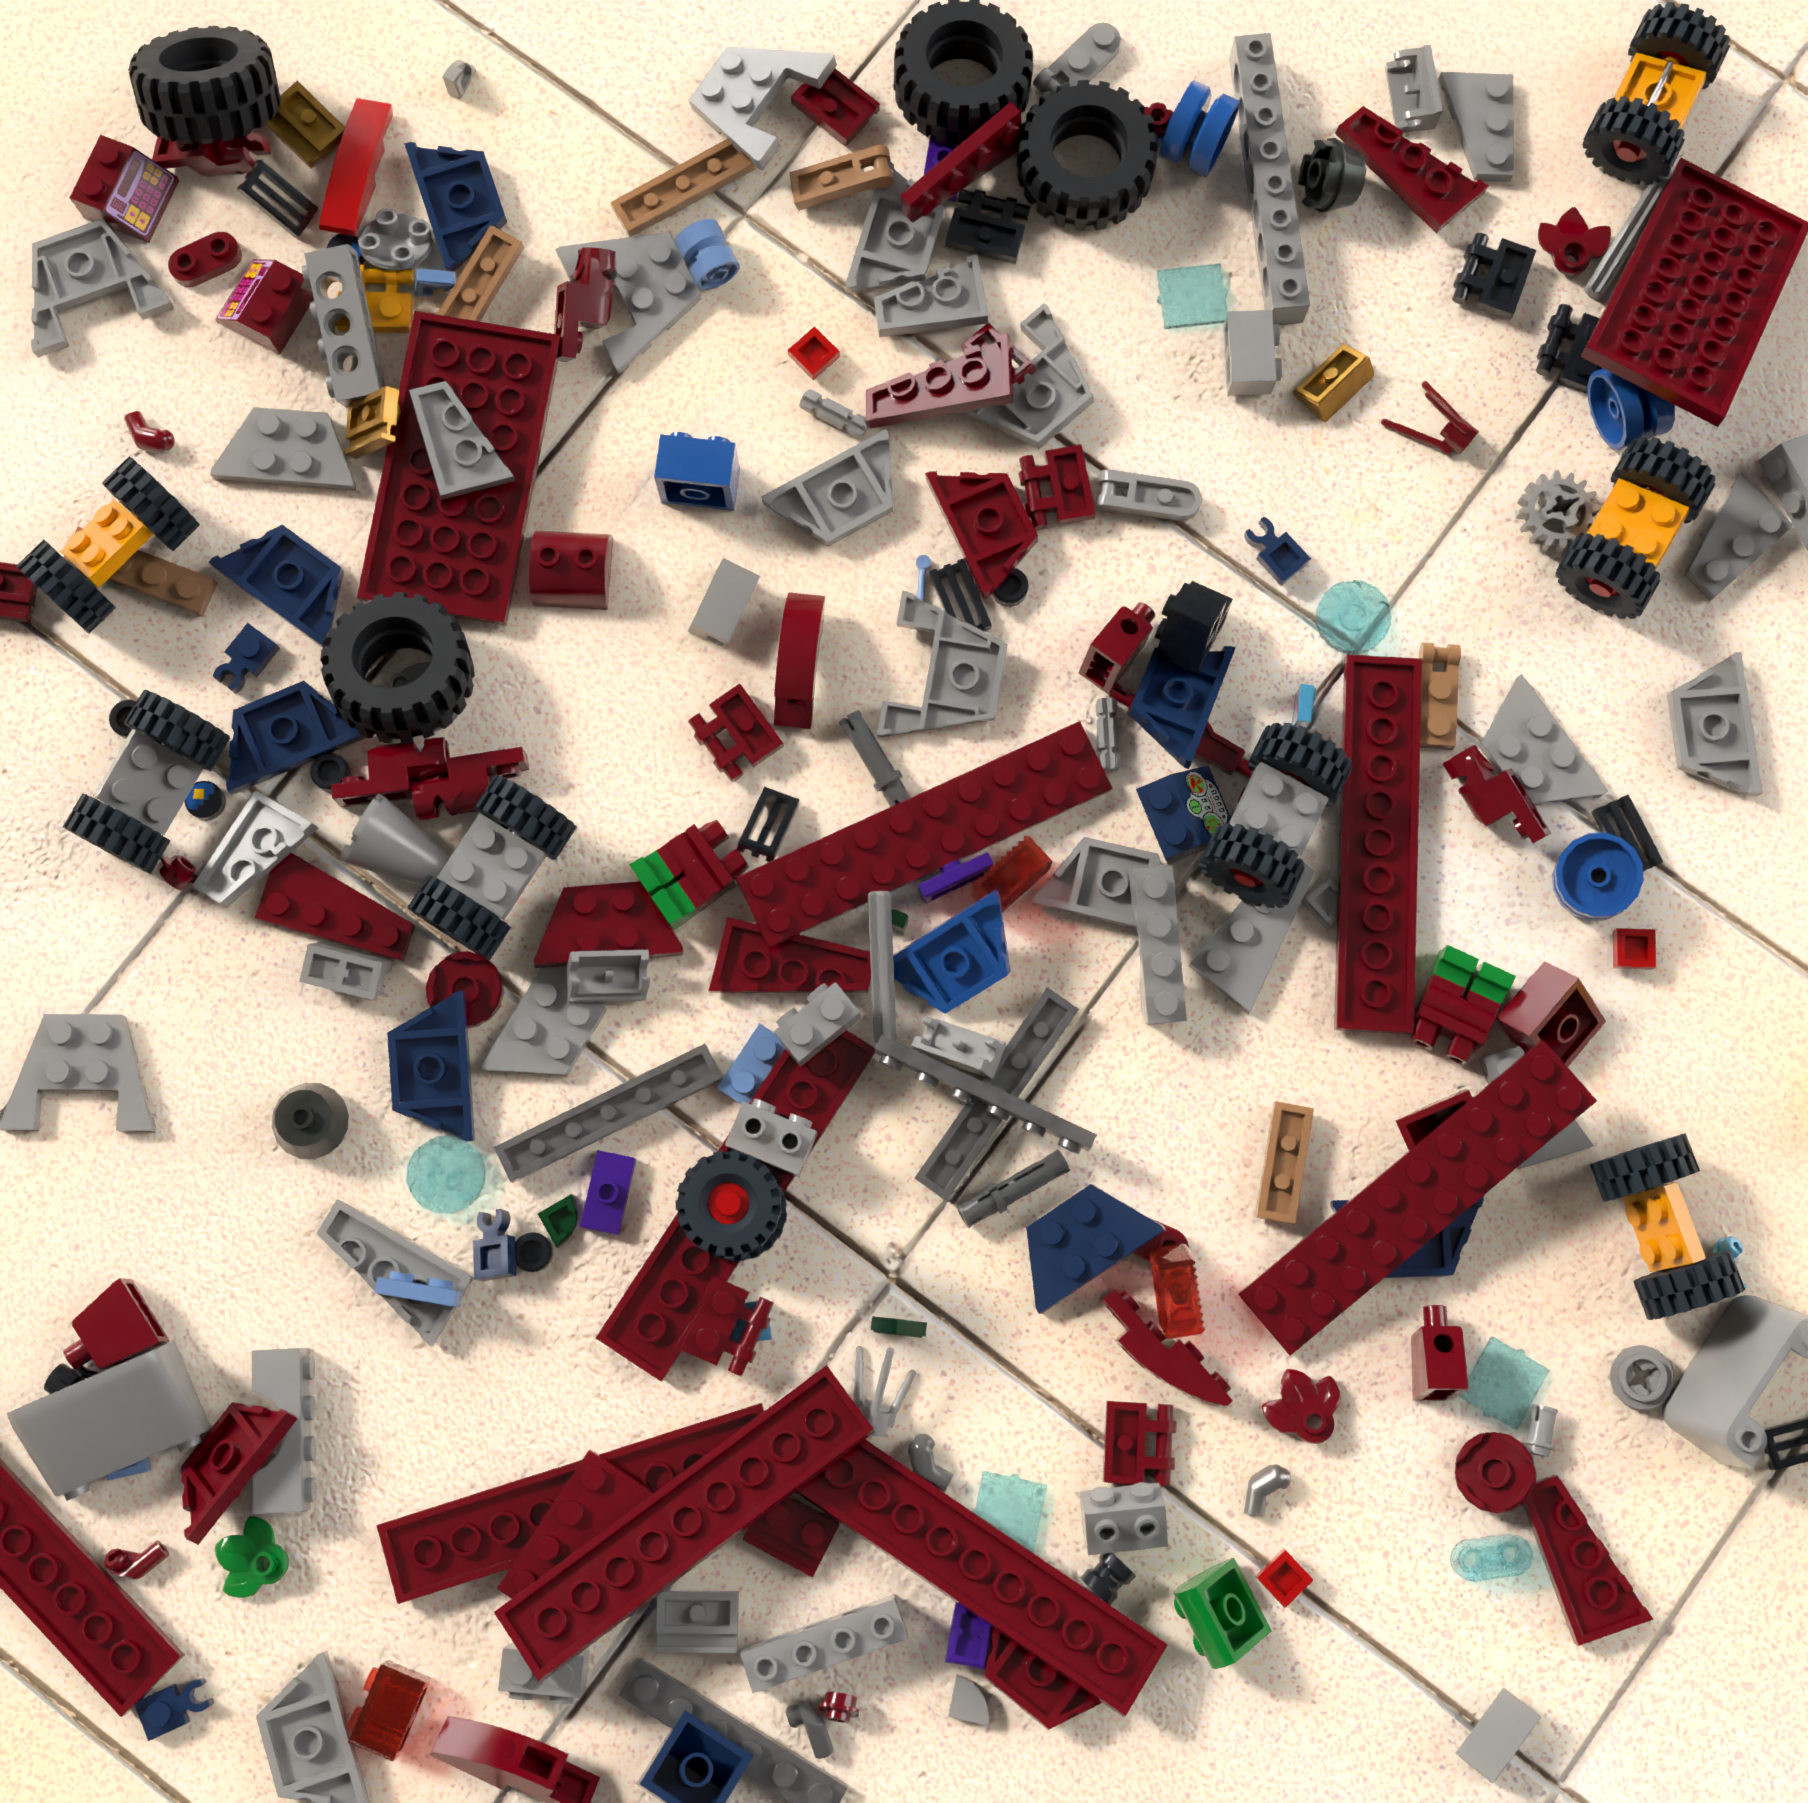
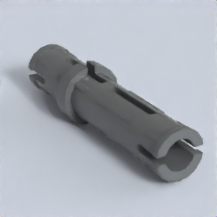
[839,710,911,807]
[956,1149,1070,1229]

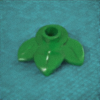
[215,1516,289,1598]

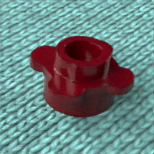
[159,855,198,890]
[819,1692,859,1723]

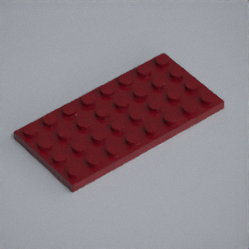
[1581,158,1808,427]
[357,311,561,626]

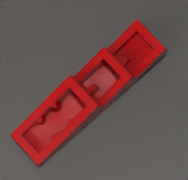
[319,98,393,236]

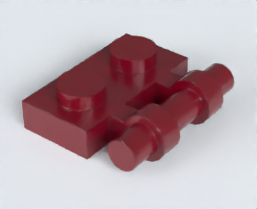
[1018,444,1096,530]
[688,683,784,782]
[680,1275,774,1376]
[1102,1401,1177,1486]

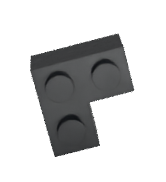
[1154,581,1233,674]

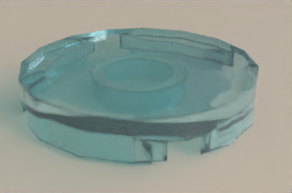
[1315,580,1391,655]
[406,1136,486,1214]

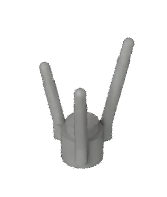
[854,1346,916,1437]

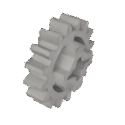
[1516,470,1601,553]

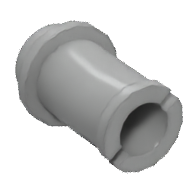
[1522,1404,1558,1457]

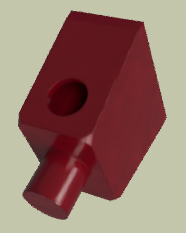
[1078,602,1156,695]
[63,1278,170,1370]
[1411,1305,1469,1401]

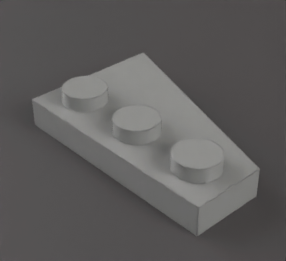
[874,253,988,338]
[409,381,515,500]

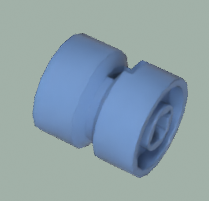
[675,219,740,290]

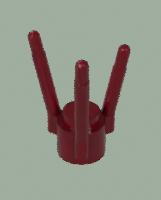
[1381,381,1479,456]

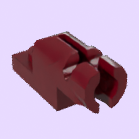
[152,132,271,177]
[554,247,616,362]
[331,737,450,807]
[1442,745,1551,843]
[412,747,530,820]

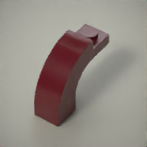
[773,592,825,729]

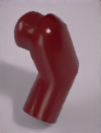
[124,411,175,453]
[104,1540,169,1580]

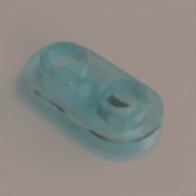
[1450,1533,1533,1582]

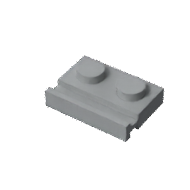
[656,1591,739,1653]

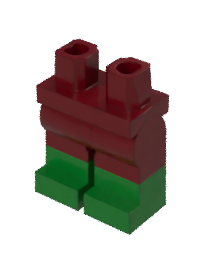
[629,819,749,930]
[1411,945,1516,1065]

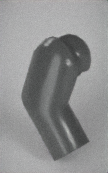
[908,1434,954,1492]
[785,1700,834,1759]

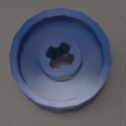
[1159,80,1240,178]
[1587,368,1675,450]
[1552,832,1644,921]

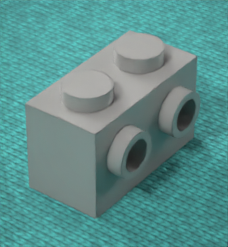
[1223,310,1282,396]
[774,982,861,1067]
[725,1099,817,1178]
[1080,1482,1168,1555]
[498,1643,590,1704]

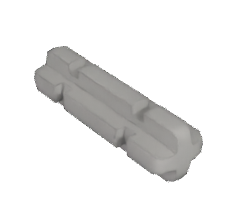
[799,389,869,438]
[1096,698,1120,772]

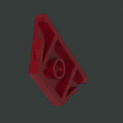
[925,471,1038,599]
[534,881,683,969]
[181,1402,298,1545]
[983,1627,1102,1730]

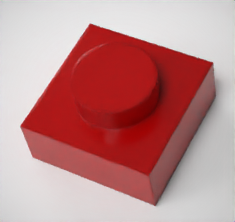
[788,326,840,381]
[1613,928,1656,970]
[1255,1548,1313,1608]

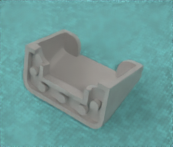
[1662,1295,1808,1469]
[6,1341,211,1501]

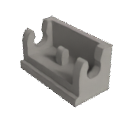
[1384,45,1443,133]
[687,558,760,646]
[299,942,394,1000]
[566,950,650,1003]
[911,1017,1007,1080]
[1455,1687,1541,1784]

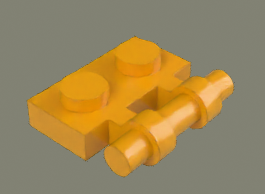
[336,265,414,333]

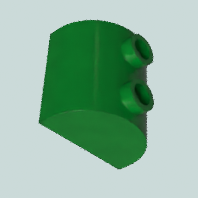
[1173,1557,1272,1669]

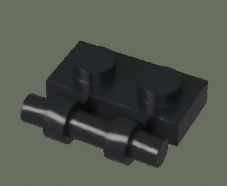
[945,189,1031,264]
[1452,233,1537,320]
[1536,304,1602,394]

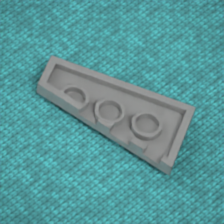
[1189,863,1315,1014]
[316,1199,474,1347]

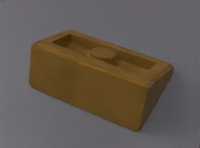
[1293,343,1374,422]

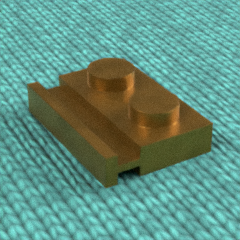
[266,81,345,169]
[344,386,400,459]

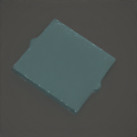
[1157,263,1228,329]
[1458,1336,1550,1430]
[974,1470,1047,1553]

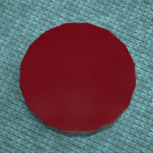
[426,951,504,1028]
[1455,1432,1537,1514]

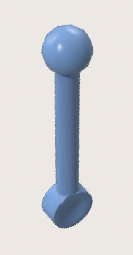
[916,555,931,631]

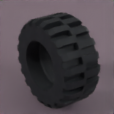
[893,0,1034,146]
[128,26,281,144]
[1016,79,1159,231]
[320,592,475,744]

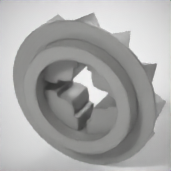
[1608,1345,1674,1410]

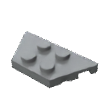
[845,161,945,293]
[210,407,356,491]
[761,429,893,547]
[1667,652,1762,797]
[1478,674,1608,806]
[1032,837,1161,929]
[481,966,607,1076]
[256,1651,370,1803]

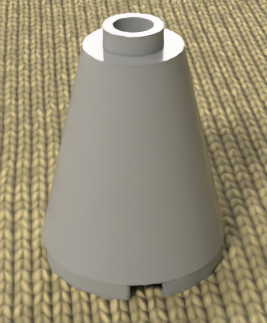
[339,793,450,886]

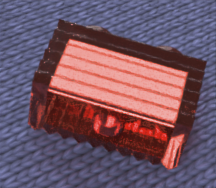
[971,836,1052,913]
[1149,1243,1205,1339]
[347,1660,432,1762]

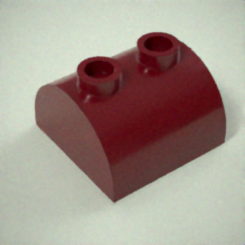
[529,530,613,610]

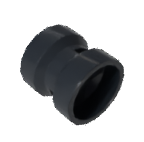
[1080,1553,1136,1605]

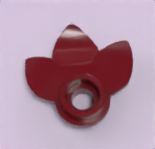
[1538,207,1611,276]
[1262,1369,1341,1444]

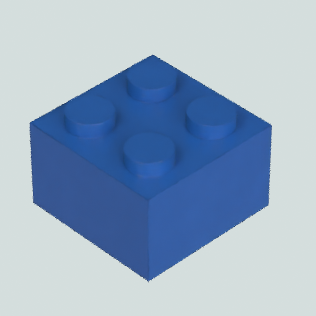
[654,432,740,511]

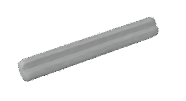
[1584,178,1668,299]
[868,891,897,1043]

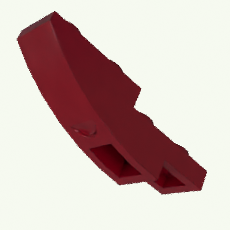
[1100,1289,1233,1406]
[430,1716,600,1803]

